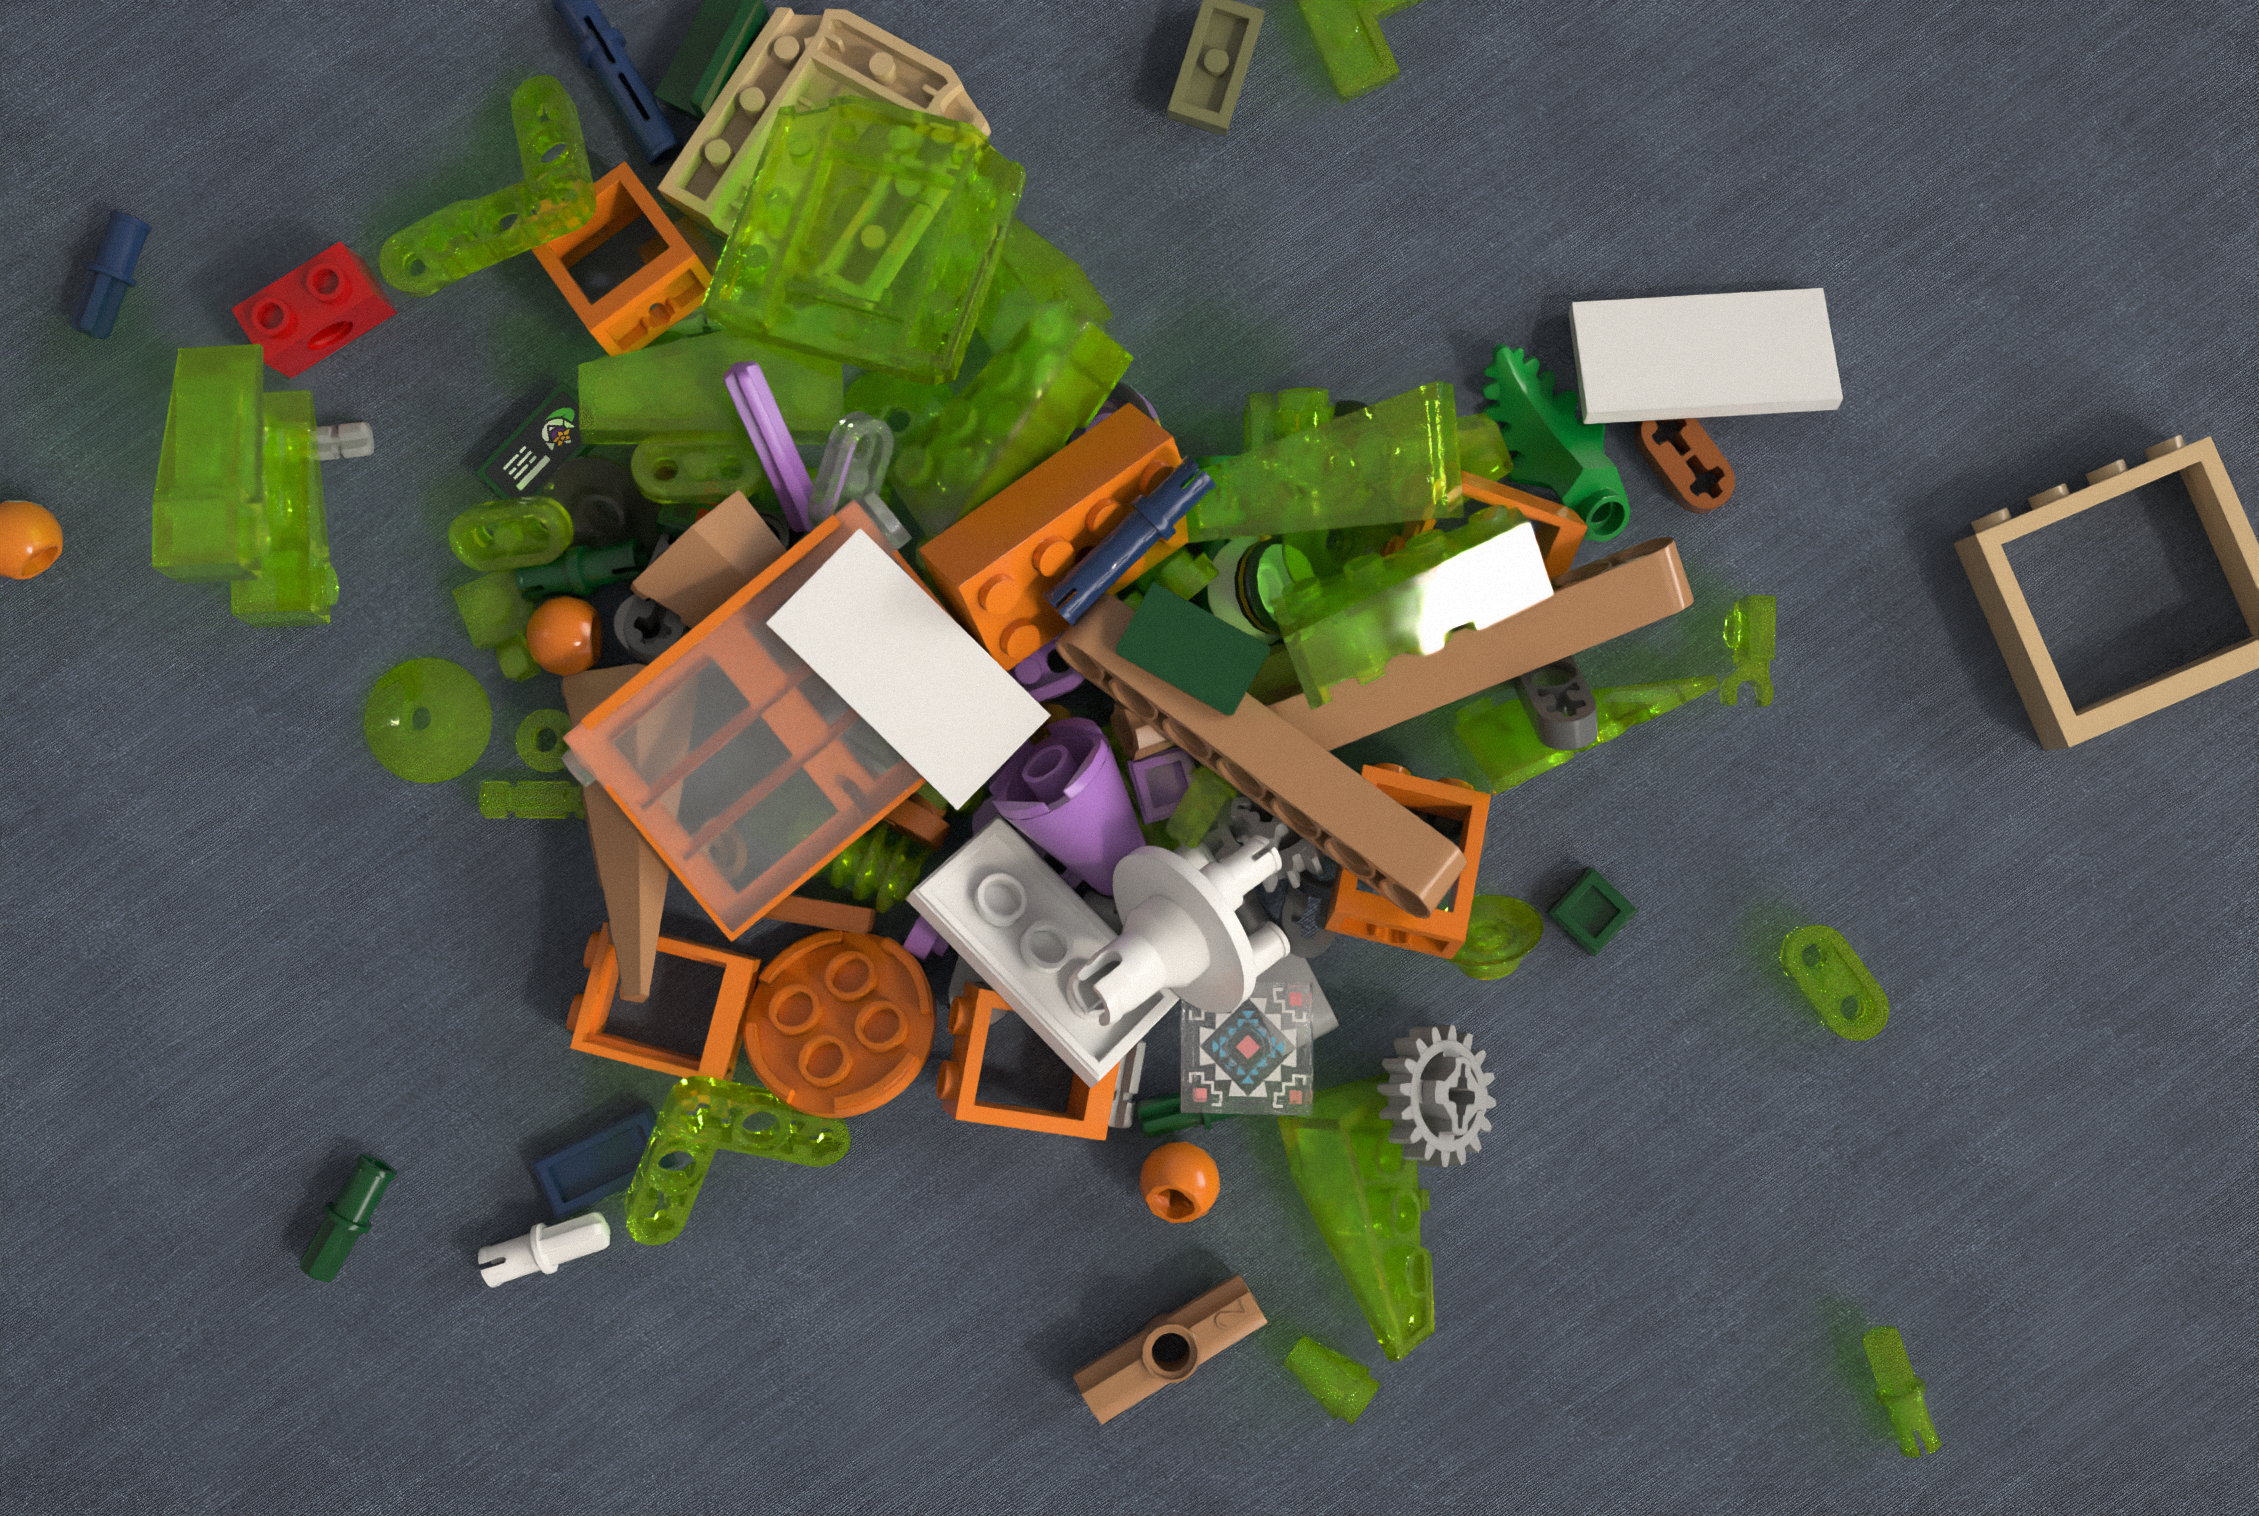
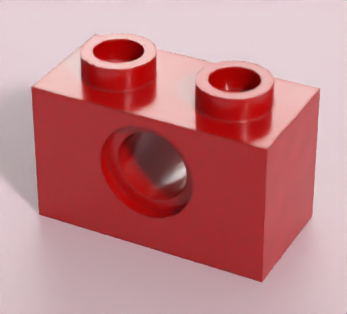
[231,241,398,379]

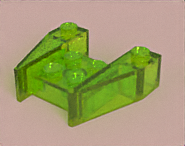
[152,344,339,628]

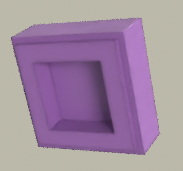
[1125,747,1207,825]

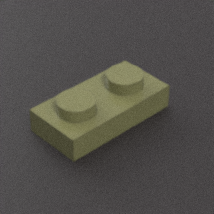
[1167,0,1265,136]

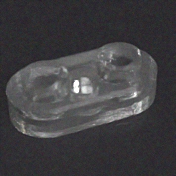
[808,411,894,529]

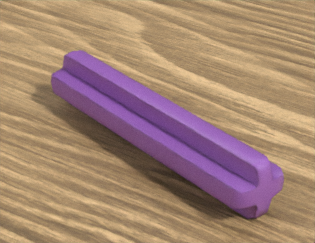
[723,360,826,533]

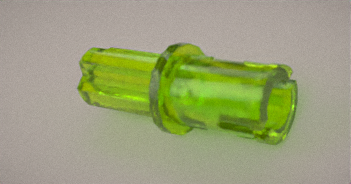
[1165,764,1237,849]
[1861,1325,1942,1458]

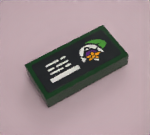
[475,381,612,518]

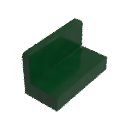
[654,0,770,123]
[1116,582,1271,717]

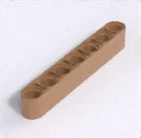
[1255,537,1694,751]
[1055,593,1467,919]

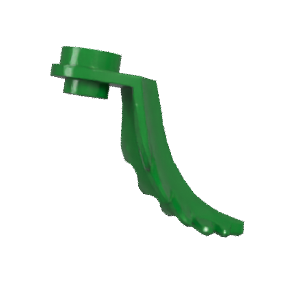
[1481,343,1630,542]

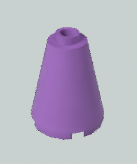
[989,717,1147,895]

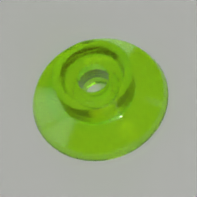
[1441,895,1544,980]

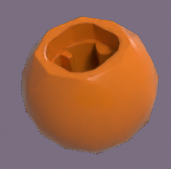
[0,501,63,580]
[526,595,603,677]
[1139,1141,1220,1223]

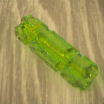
[478,781,586,819]

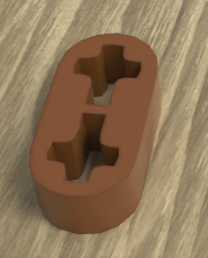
[1634,418,1735,514]

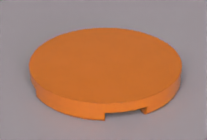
[743,929,938,1118]

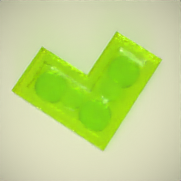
[1293,0,1425,105]

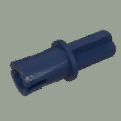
[71,211,152,340]

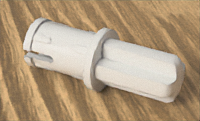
[478,1212,611,1288]

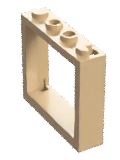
[1953,435,2259,751]

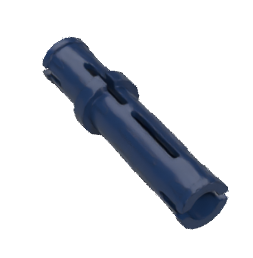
[552,0,684,167]
[1042,455,1216,626]

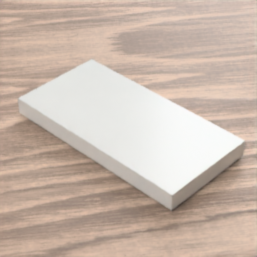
[1569,288,1843,424]
[766,528,1051,810]
[906,814,1180,1088]

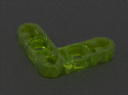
[413,75,597,281]
[624,1076,851,1245]

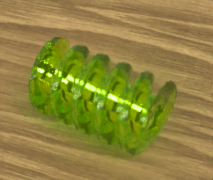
[785,789,933,914]

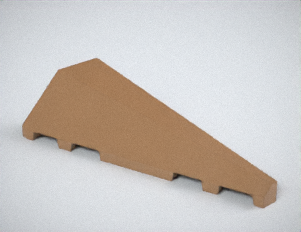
[630,489,830,704]
[560,663,701,1003]

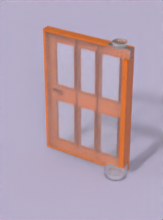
[561,487,958,942]

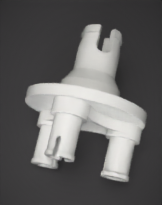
[1069,835,1290,1026]

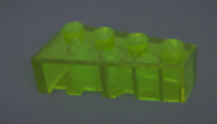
[885,286,1134,541]
[578,303,844,445]
[1184,380,1464,543]
[1270,505,1554,710]

